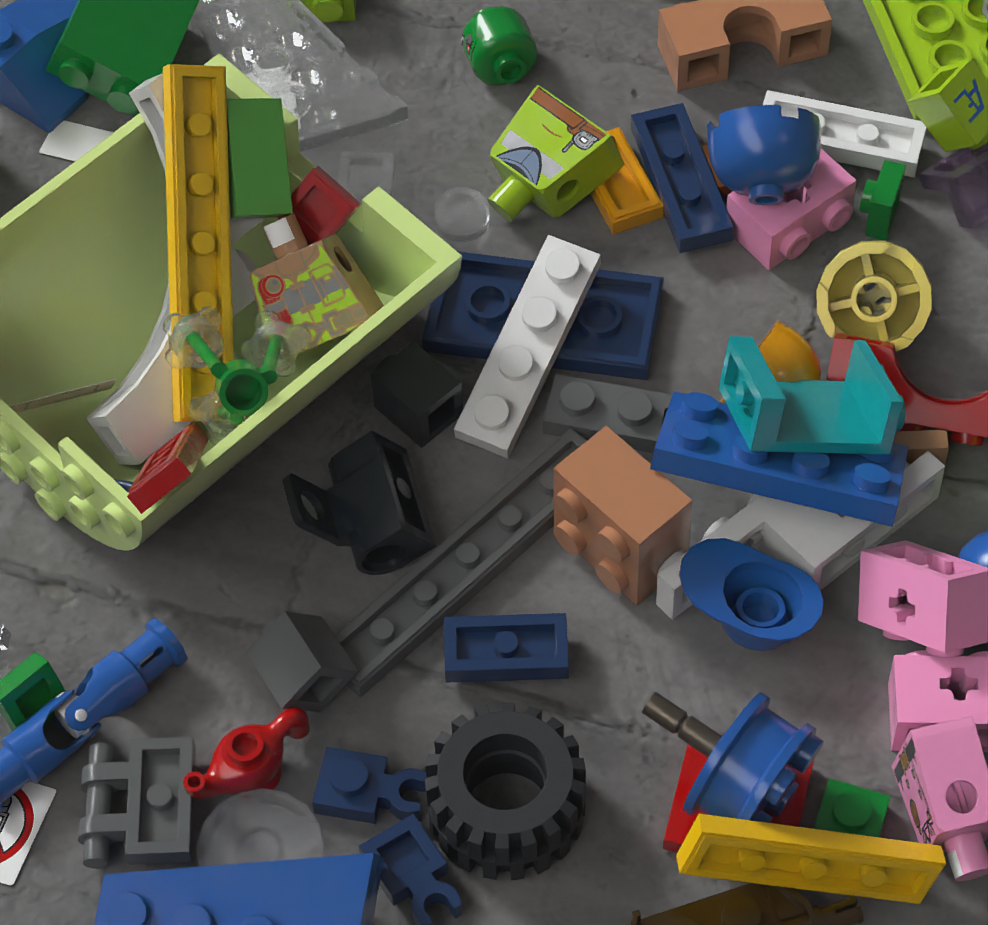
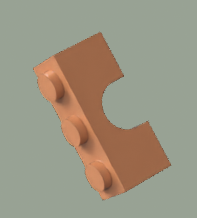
[657,0,832,91]

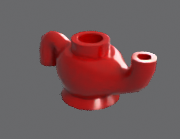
[183,707,310,800]

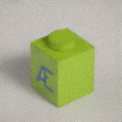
[907,58,988,152]

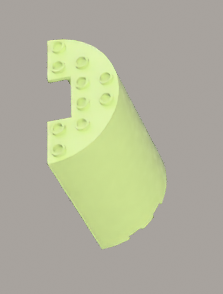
[0,53,462,551]

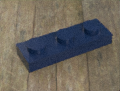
[631,103,734,253]

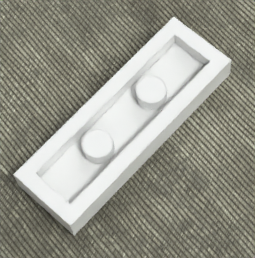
[763,90,926,178]

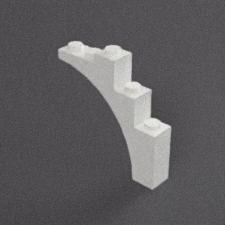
[86,73,265,465]

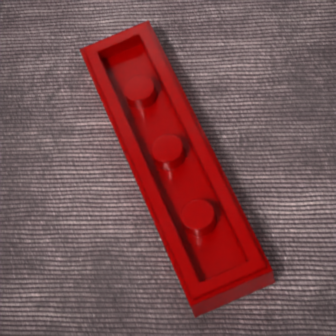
[127,422,209,514]

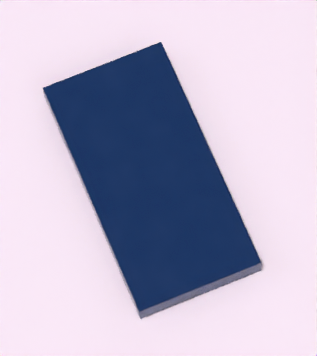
[422,251,664,380]

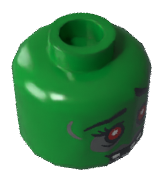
[461,6,538,86]

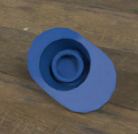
[679,538,824,651]

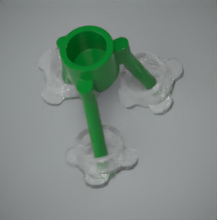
[163,307,310,446]

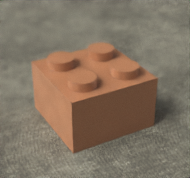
[553,425,693,606]

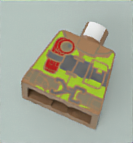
[250,214,384,363]

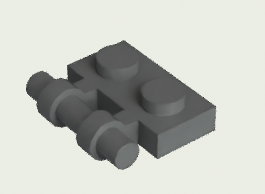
[78,736,196,869]

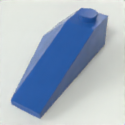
[0,0,90,133]

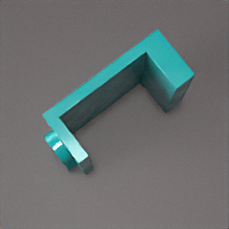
[718,336,905,455]

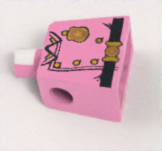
[892,716,988,882]

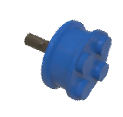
[642,692,824,823]

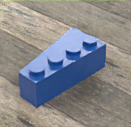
[94,853,384,925]

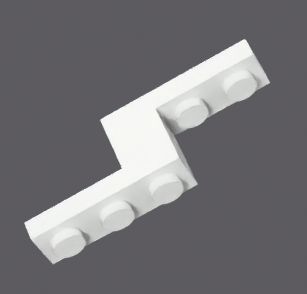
[656,451,945,620]

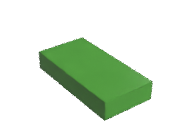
[227,98,293,219]

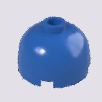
[707,105,821,205]

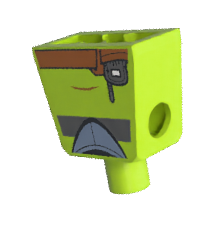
[487,85,625,222]

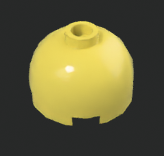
[816,241,932,352]

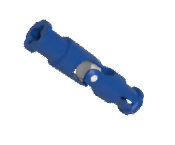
[0,618,188,813]

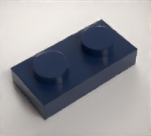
[444,613,569,683]

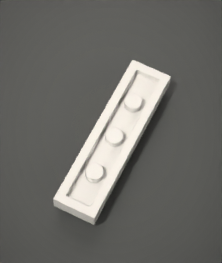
[454,235,601,459]

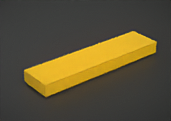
[676,814,946,904]

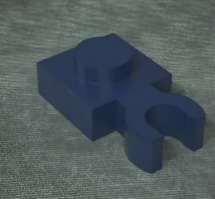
[312,747,427,824]
[359,814,462,925]

